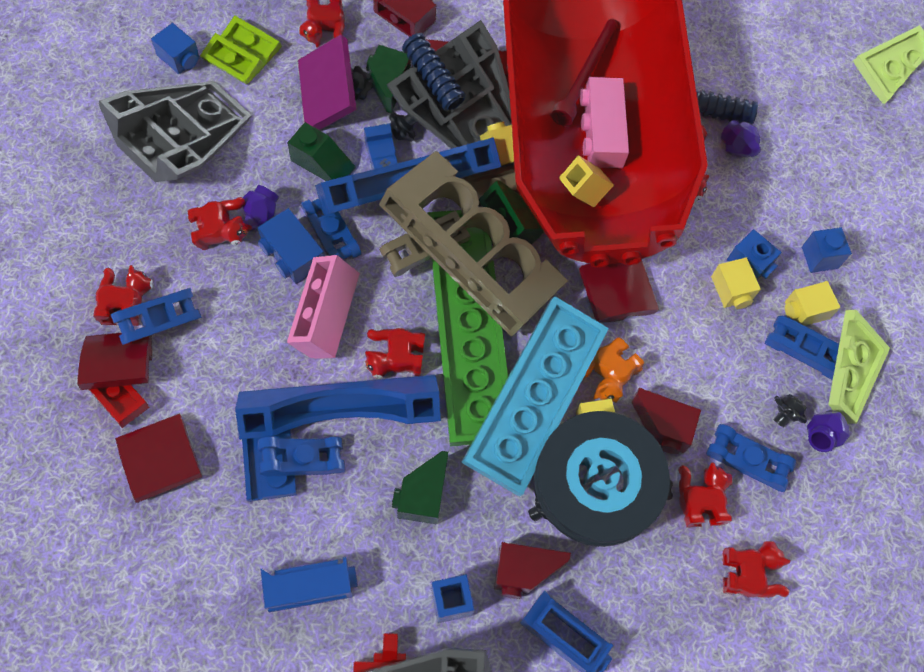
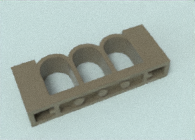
[379,151,568,337]

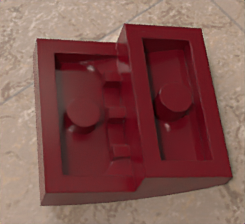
[579,259,659,323]
[77,333,152,390]
[115,413,202,503]

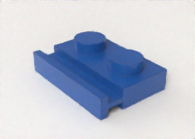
[242,430,297,502]

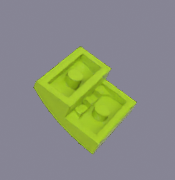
[200,15,282,85]

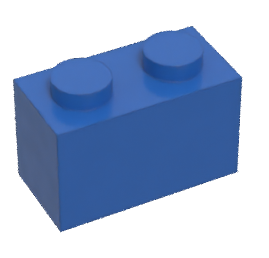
[258,208,325,284]

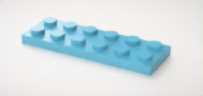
[461,296,609,497]

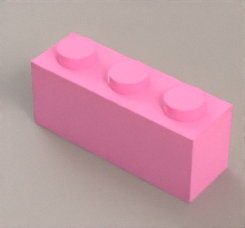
[580,77,629,168]
[287,255,360,359]

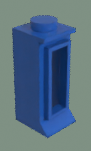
[260,557,358,613]
[520,590,613,672]

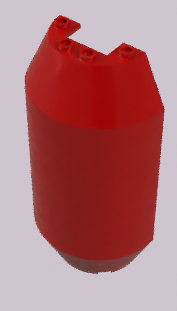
[503,0,708,268]

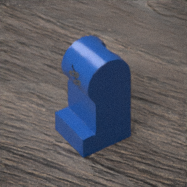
[364,123,398,170]

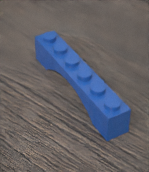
[315,137,501,215]
[235,375,441,439]

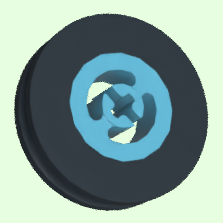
[535,411,670,547]

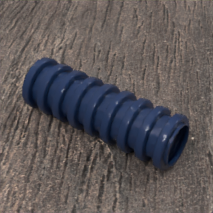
[402,33,466,111]
[696,89,758,125]

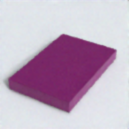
[298,35,356,130]

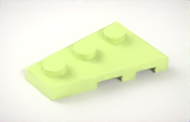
[853,25,924,104]
[828,309,890,424]

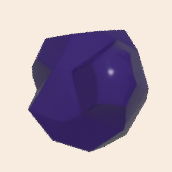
[721,120,761,157]
[243,185,279,230]
[807,411,850,452]

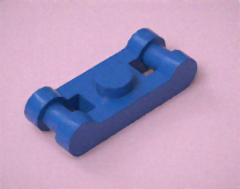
[301,199,362,260]
[110,288,202,345]
[765,315,839,380]
[706,424,797,492]
[258,437,346,476]

